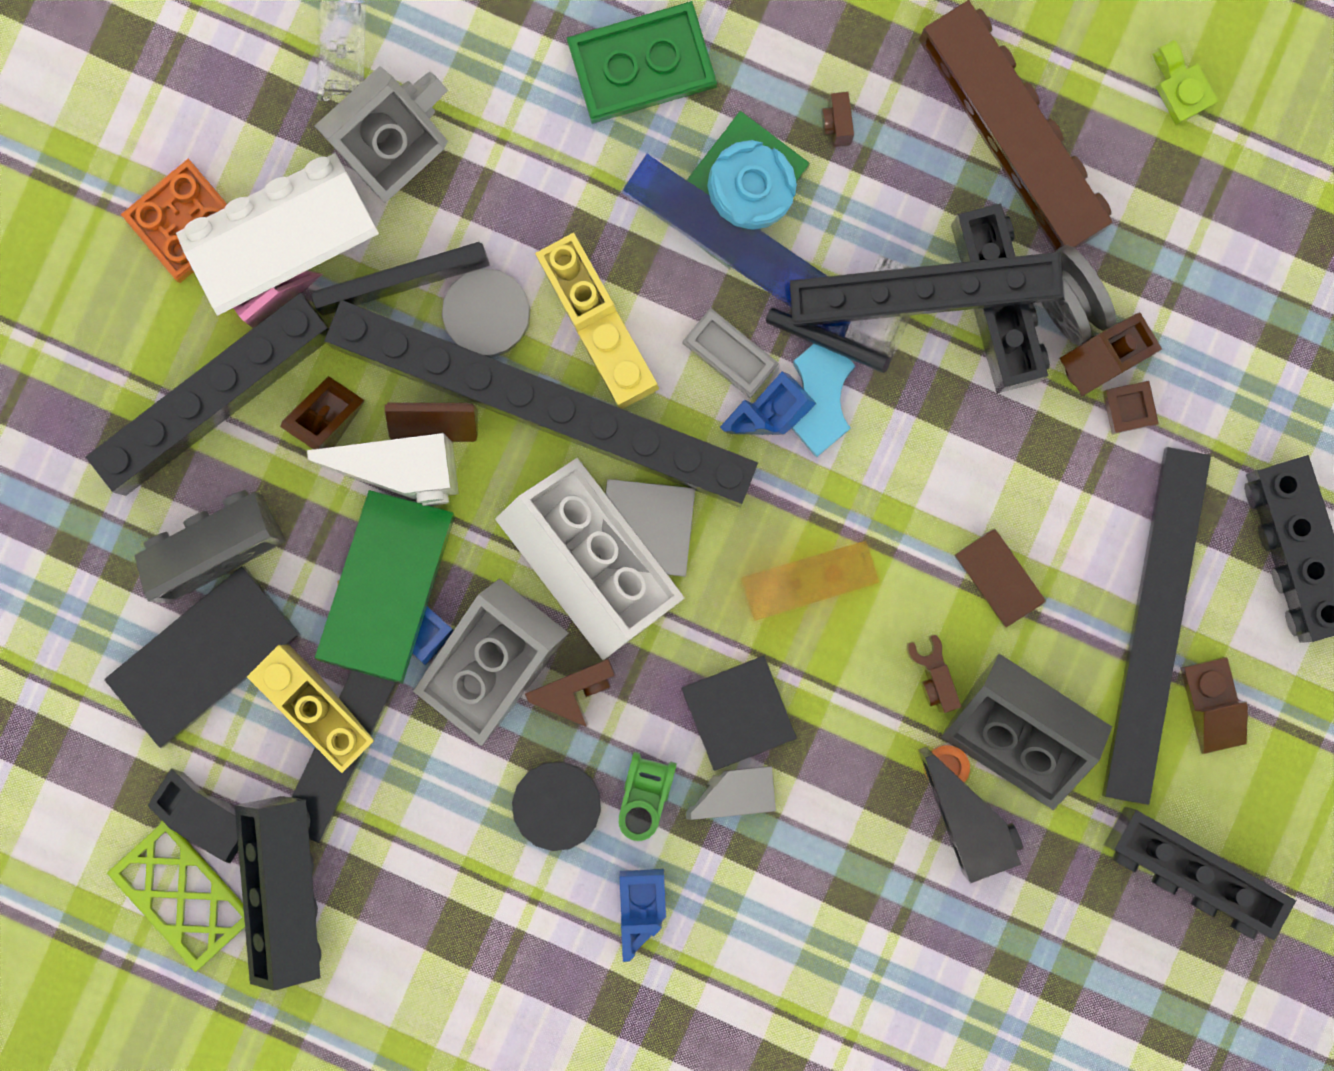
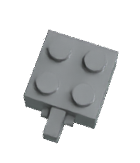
[315,66,448,203]

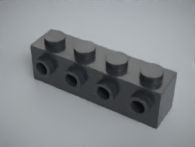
[951,203,1050,394]
[1244,455,1334,643]
[235,796,322,991]
[1104,806,1297,941]

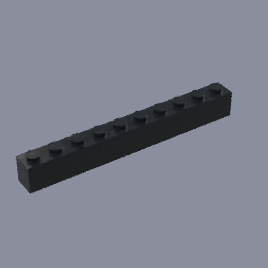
[324,300,759,508]

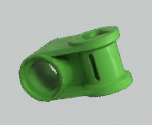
[618,752,677,841]

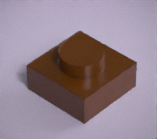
[821,91,854,147]
[1103,381,1159,435]

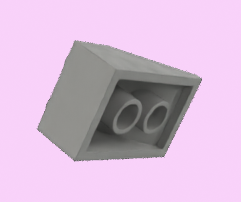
[413,578,569,746]

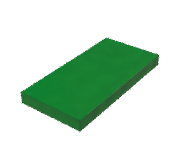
[315,490,455,684]

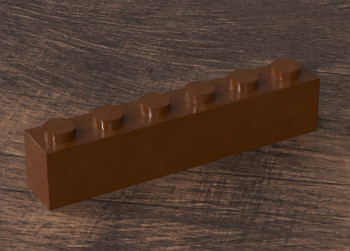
[919,0,1113,252]

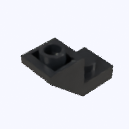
[148,768,238,863]

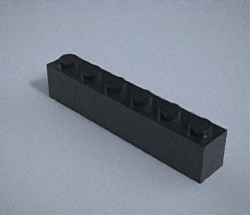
[85,293,329,496]

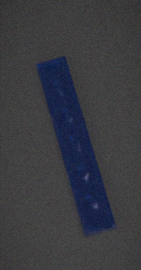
[621,154,855,337]

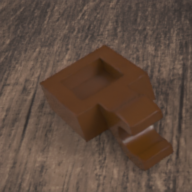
[907,634,961,713]

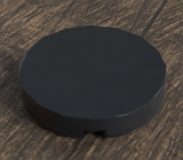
[512,761,601,851]

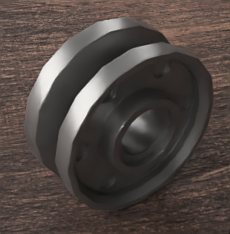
[1041,245,1116,346]

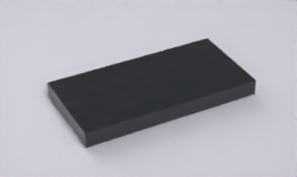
[104,566,300,748]

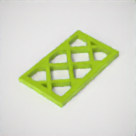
[107,820,245,973]

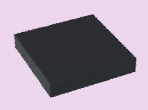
[682,655,797,771]

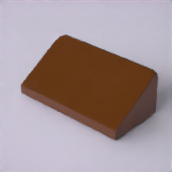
[385,402,478,442]
[954,529,1046,628]

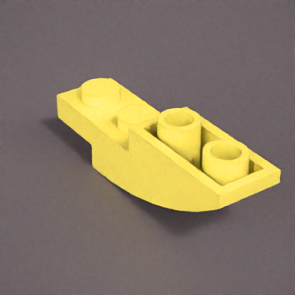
[535,233,659,409]

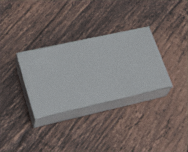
[682,308,779,399]

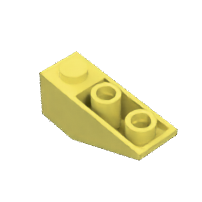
[247,644,374,773]

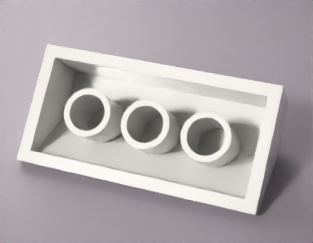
[176,153,379,316]
[495,458,685,660]

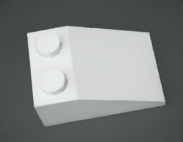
[307,433,459,506]

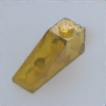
[739,541,879,622]

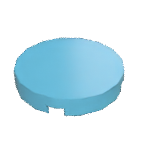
[707,140,797,230]

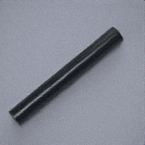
[766,307,891,373]

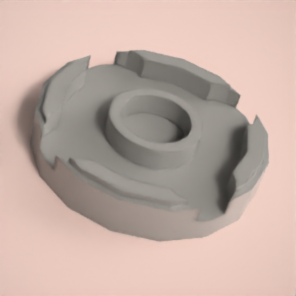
[442,268,531,357]

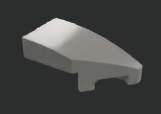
[686,766,776,820]

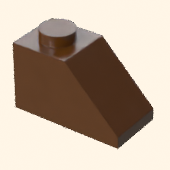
[1059,312,1163,396]

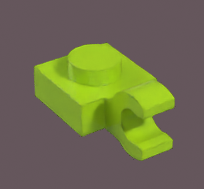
[1153,40,1219,125]

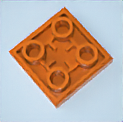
[121,158,227,283]

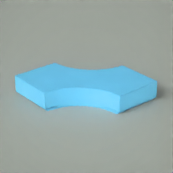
[791,344,856,458]

